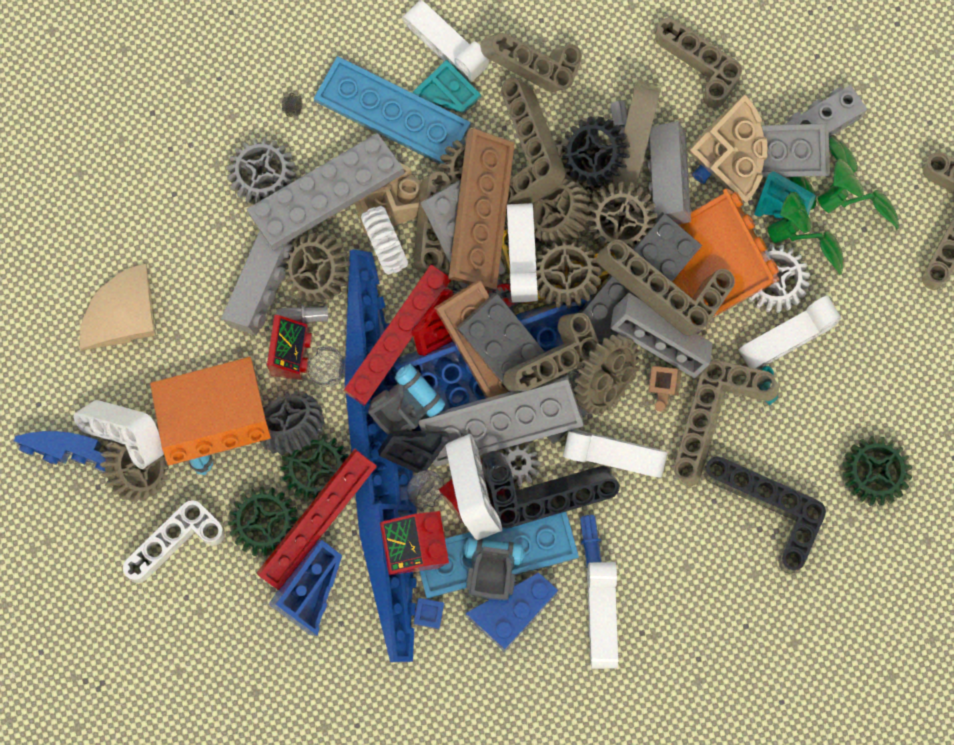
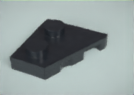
[378,431,450,476]

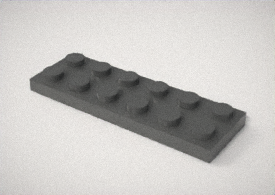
[573,212,702,350]
[456,293,588,444]

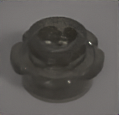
[282,92,302,117]

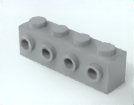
[777,85,867,137]
[647,121,691,224]
[221,231,294,336]
[611,293,712,378]

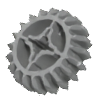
[227,137,296,204]

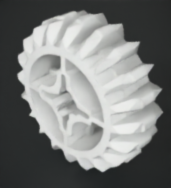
[361,206,408,275]
[748,244,810,313]

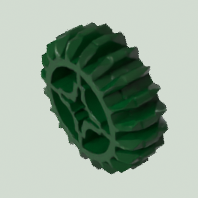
[280,434,349,502]
[841,436,912,507]
[228,486,299,558]

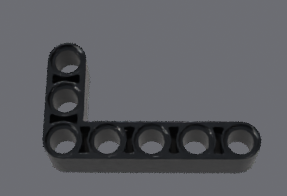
[482,451,620,528]
[703,456,826,574]

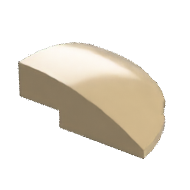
[686,94,768,203]
[355,162,432,233]
[80,264,156,350]

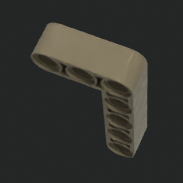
[501,78,566,205]
[605,80,662,207]
[922,152,954,290]
[597,240,735,336]
[674,360,779,486]

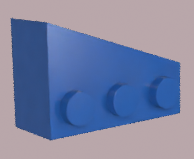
[268,540,342,636]
[465,573,558,652]

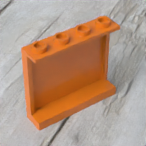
[672,188,780,324]
[150,357,271,466]

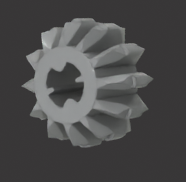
[496,444,541,487]

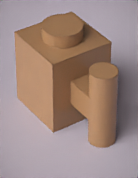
[649,366,682,412]

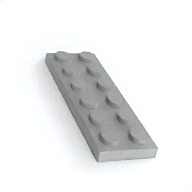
[247,133,405,250]
[419,376,584,467]

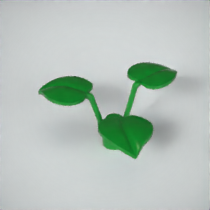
[817,136,899,230]
[768,176,844,275]

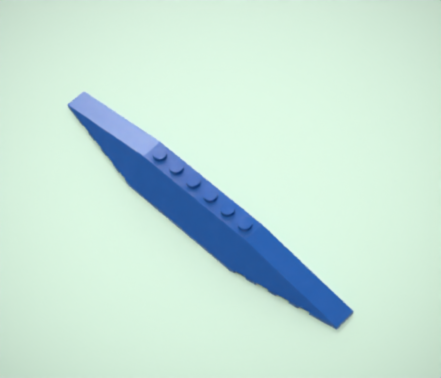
[345,249,417,663]

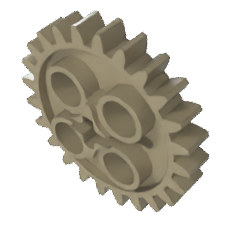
[574,334,641,415]

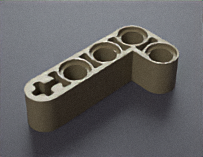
[655,18,742,108]
[481,33,582,92]
[413,171,450,276]
[503,313,599,392]

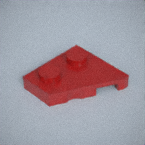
[412,289,454,356]

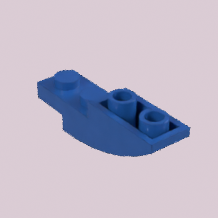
[13,431,106,472]

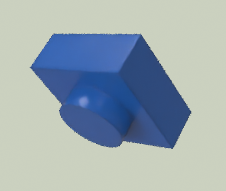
[413,598,444,630]

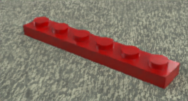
[343,265,452,406]
[257,449,377,591]

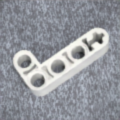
[402,0,489,83]
[507,203,538,303]
[738,295,841,369]
[74,400,164,469]
[563,429,668,478]
[445,434,502,540]
[123,500,225,583]
[587,562,618,669]

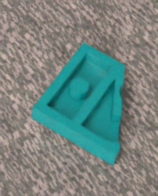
[412,60,482,114]
[754,171,816,218]

